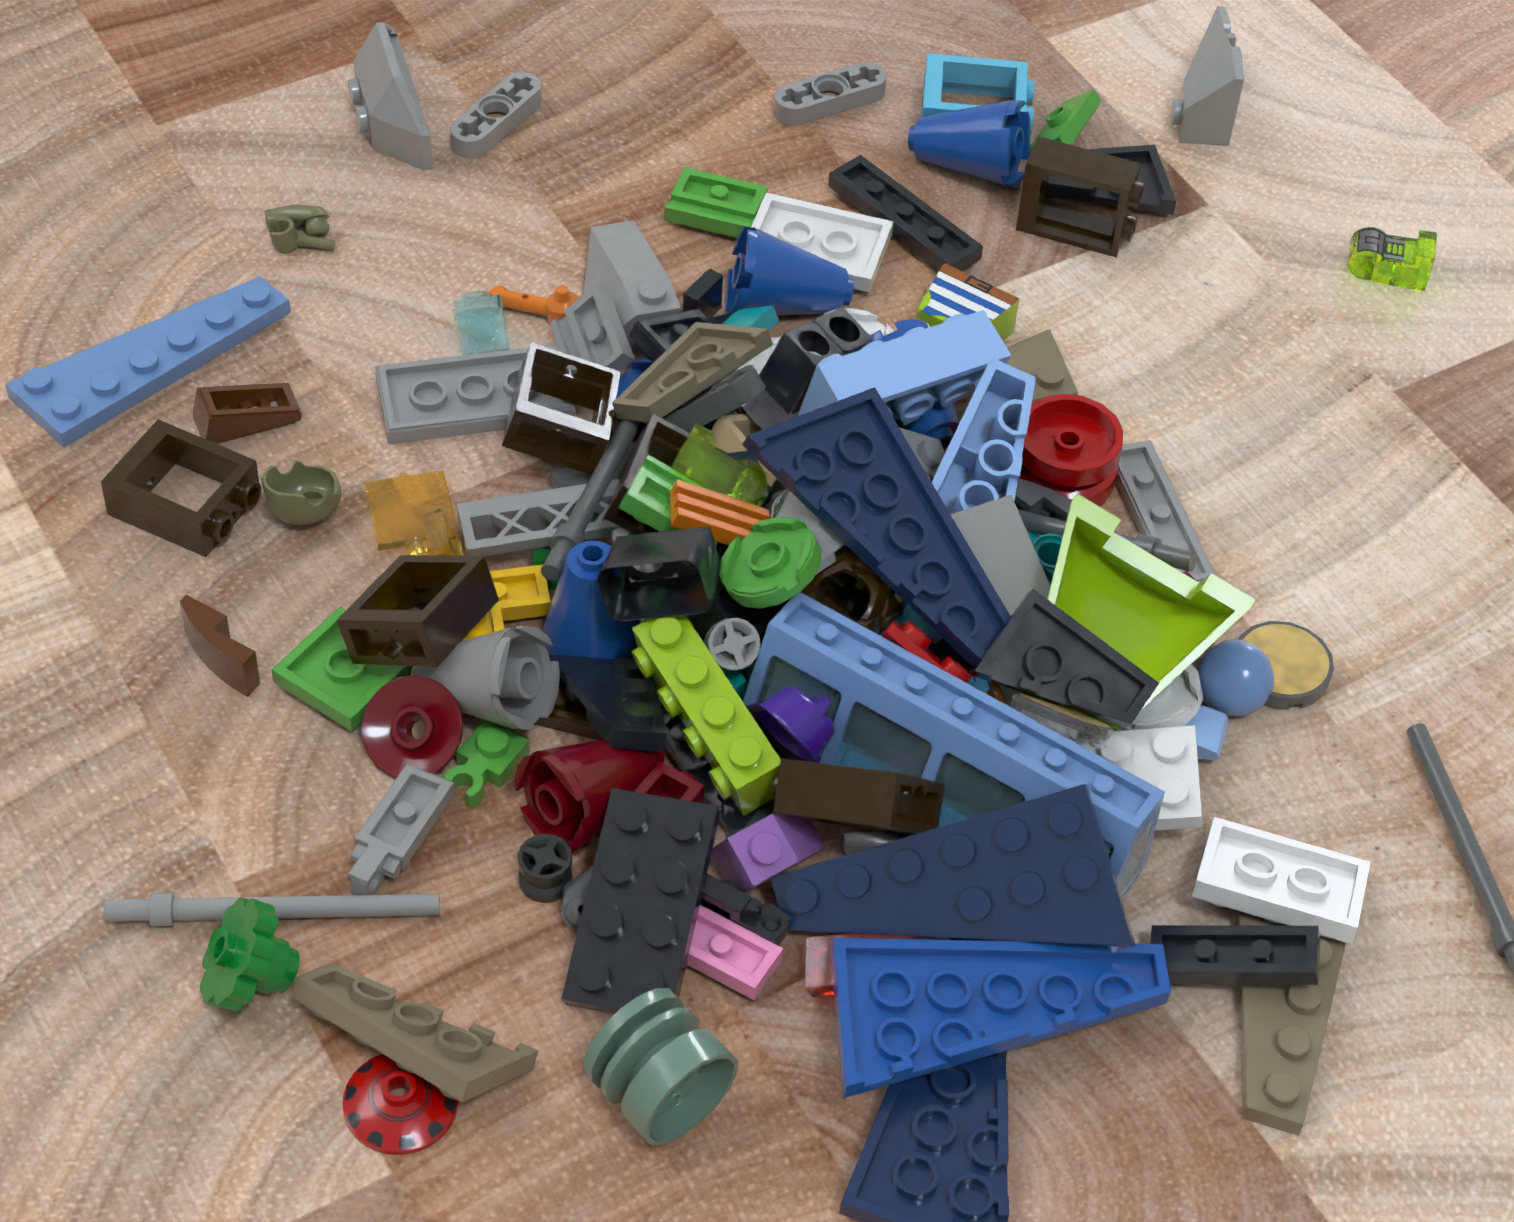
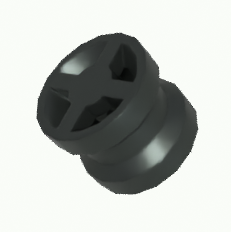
[518,834,572,903]

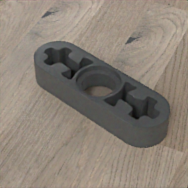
[639,365,766,432]

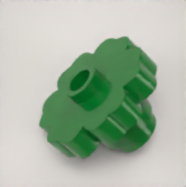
[200,897,300,1012]

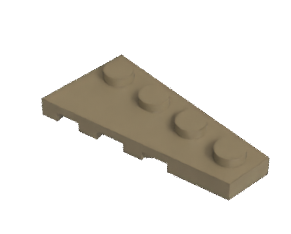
[1236,911,1346,1136]

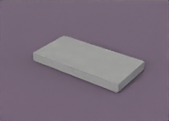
[375,344,576,444]
[950,495,1050,709]

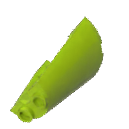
[1036,493,1256,733]

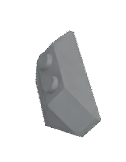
[348,22,432,170]

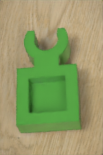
[444,720,530,809]

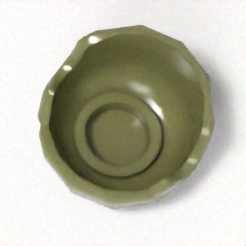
[261,461,342,525]

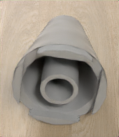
[411,625,560,730]

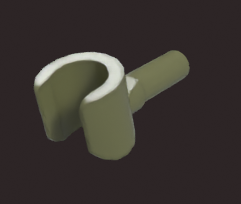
[269,217,335,254]

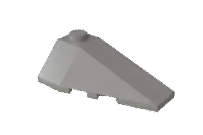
[1170,6,1244,146]

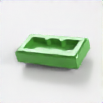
[1030,89,1101,153]

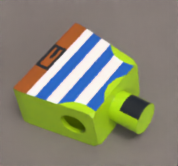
[916,263,1019,341]

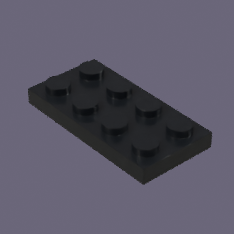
[561,788,721,1013]

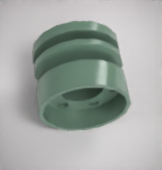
[583,988,738,1146]

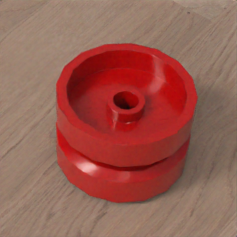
[1019,394,1123,507]

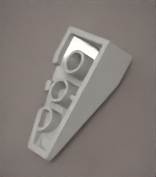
[583,220,681,355]

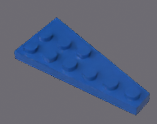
[831,938,1171,1098]

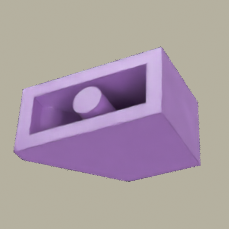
[711,813,825,893]

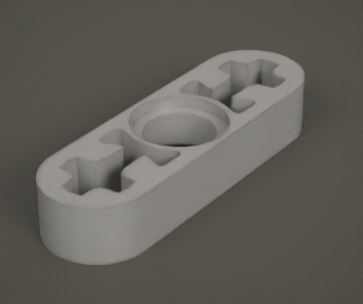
[774,62,887,125]
[450,72,541,158]

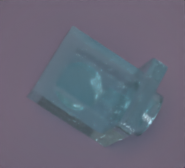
[453,291,509,355]

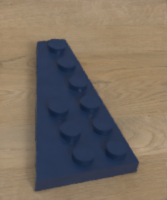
[742,387,1011,668]
[770,784,1136,946]
[839,938,1009,1222]

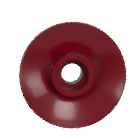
[362,675,463,778]

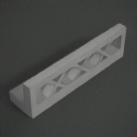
[457,479,620,556]

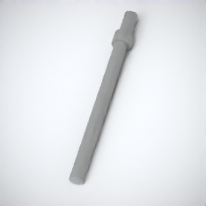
[104,893,440,926]

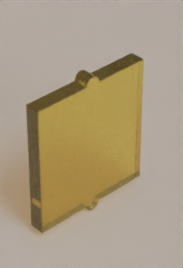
[364,470,459,551]

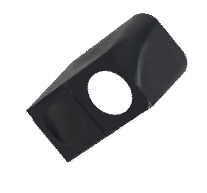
[759,307,874,415]
[597,527,721,621]

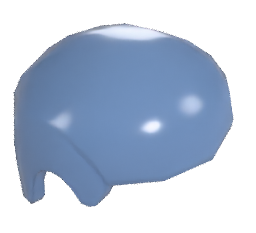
[1197,640,1274,717]

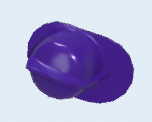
[746,685,835,763]

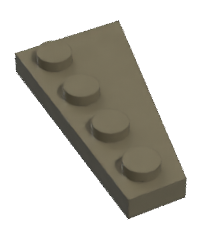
[291,964,538,1102]

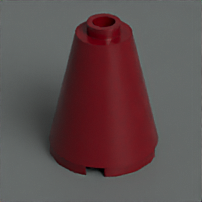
[514,739,664,853]

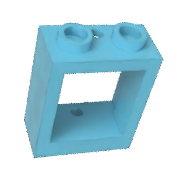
[921,53,1035,132]

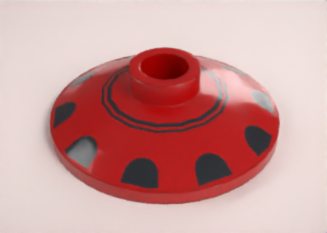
[343,1053,459,1155]

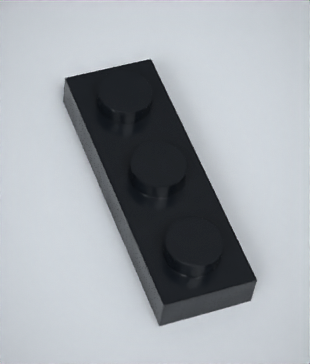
[1150,925,1321,985]

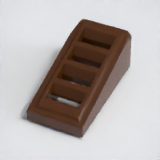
[193,383,302,443]

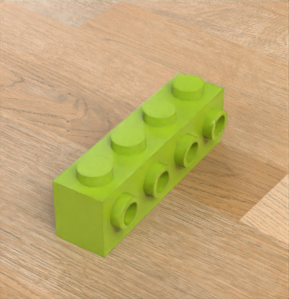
[631,615,781,816]

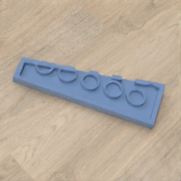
[5,276,291,447]

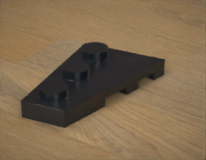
[970,589,1159,728]

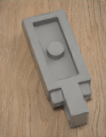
[348,764,455,895]

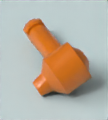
[488,285,579,326]

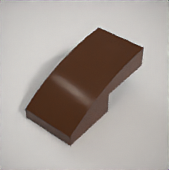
[180,595,260,697]

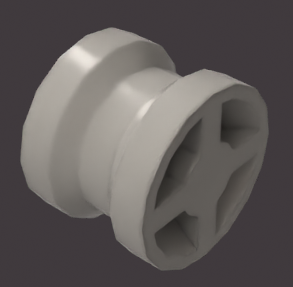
[704,618,760,671]

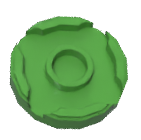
[719,516,822,609]

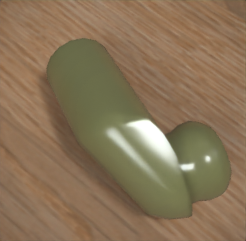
[264,204,330,237]

